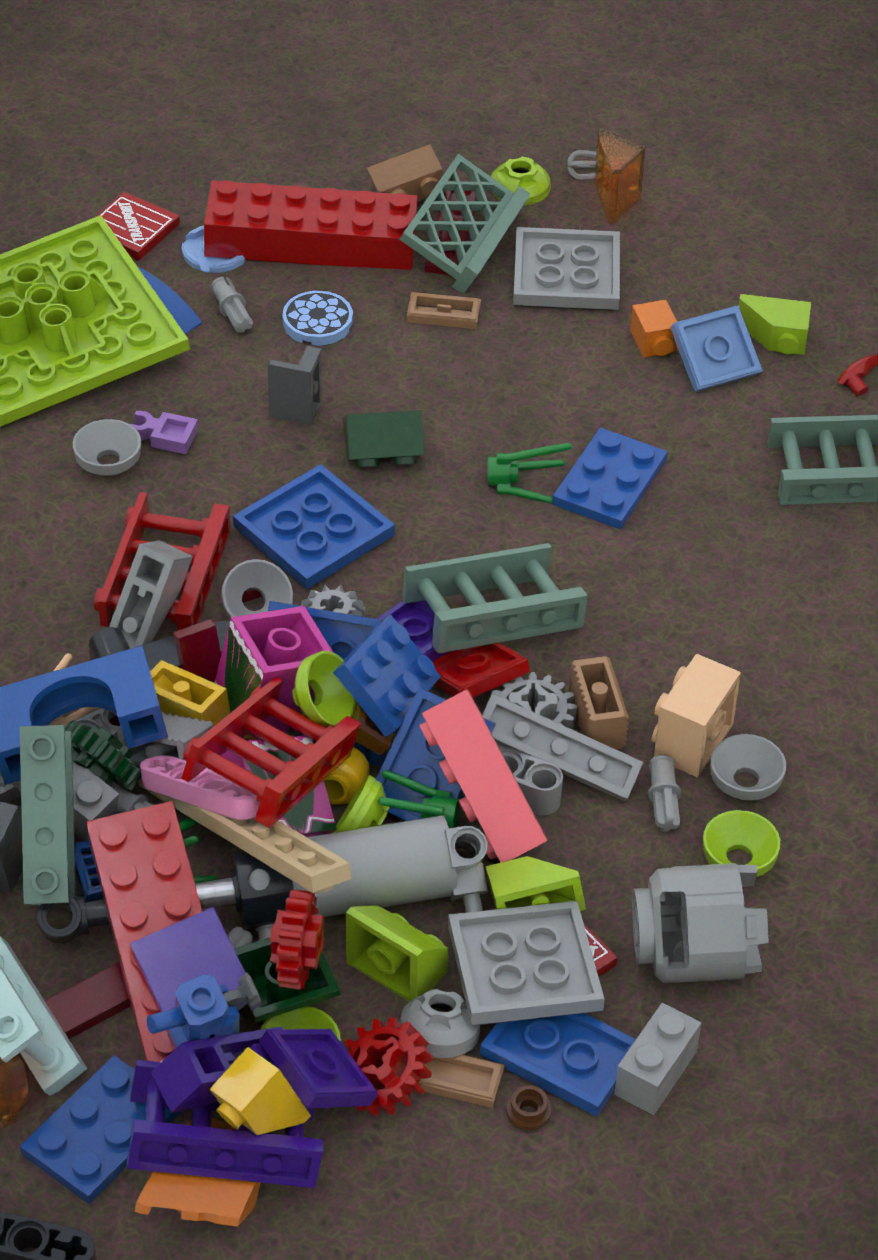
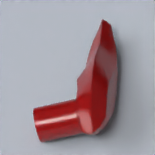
[838,353,878,397]

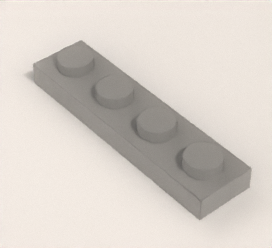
[482,693,643,801]

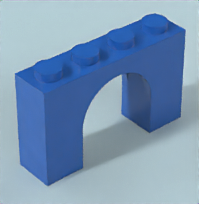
[0,646,169,785]

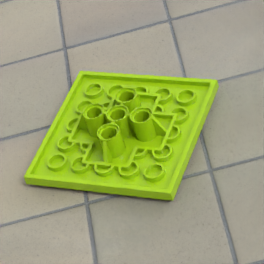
[0,215,190,427]

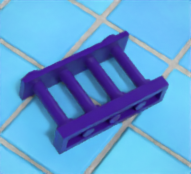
[127,1059,323,1188]

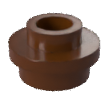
[506,1085,552,1130]

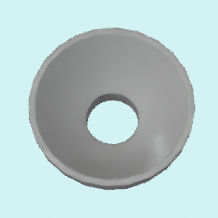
[73,419,141,476]
[221,559,293,619]
[710,734,786,800]
[399,989,480,1058]

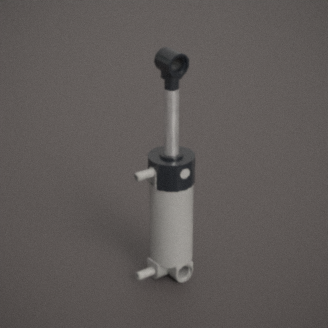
[37,816,488,943]

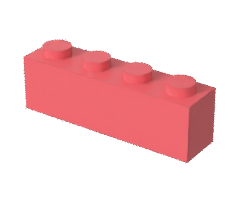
[419,689,547,863]

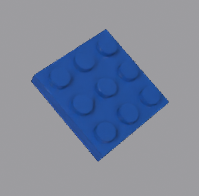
[233,464,395,589]

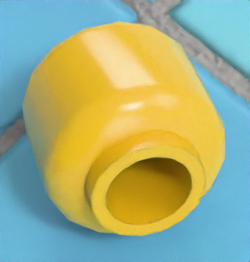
[324,747,370,805]

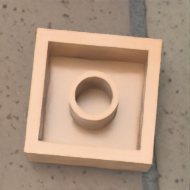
[651,654,741,778]

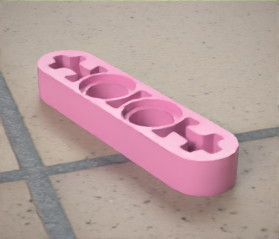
[140,755,260,820]

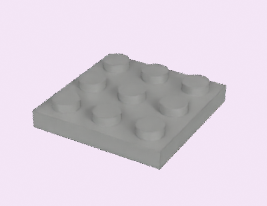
[513,227,620,310]
[448,901,605,1025]

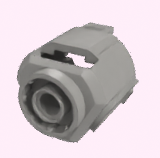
[632,863,769,983]

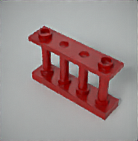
[94,492,230,631]
[181,677,361,828]

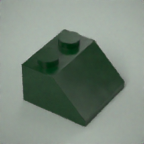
[343,410,424,467]
[234,937,341,1023]

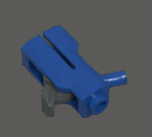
[146,973,261,1050]

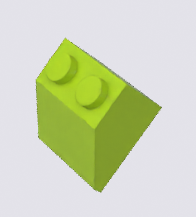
[346,905,449,1001]

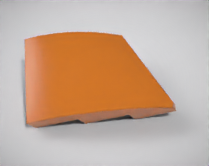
[134,1117,261,1227]

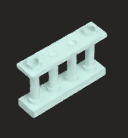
[0,936,87,1096]

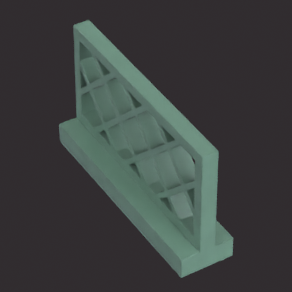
[400,154,530,293]

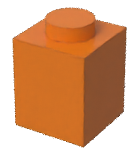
[630,300,678,358]

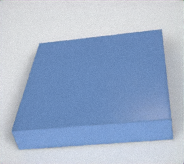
[670,305,763,392]

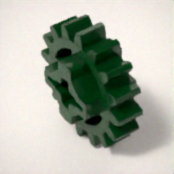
[65,720,142,791]

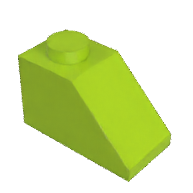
[739,294,811,355]
[486,856,586,911]

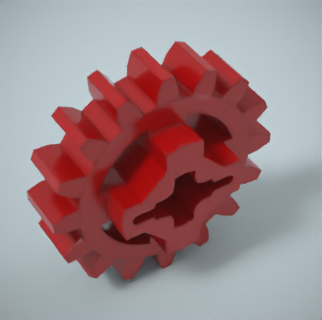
[270,889,325,990]
[344,1017,433,1117]

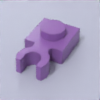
[130,411,198,454]

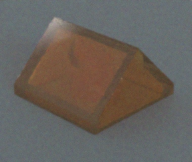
[594,129,646,224]

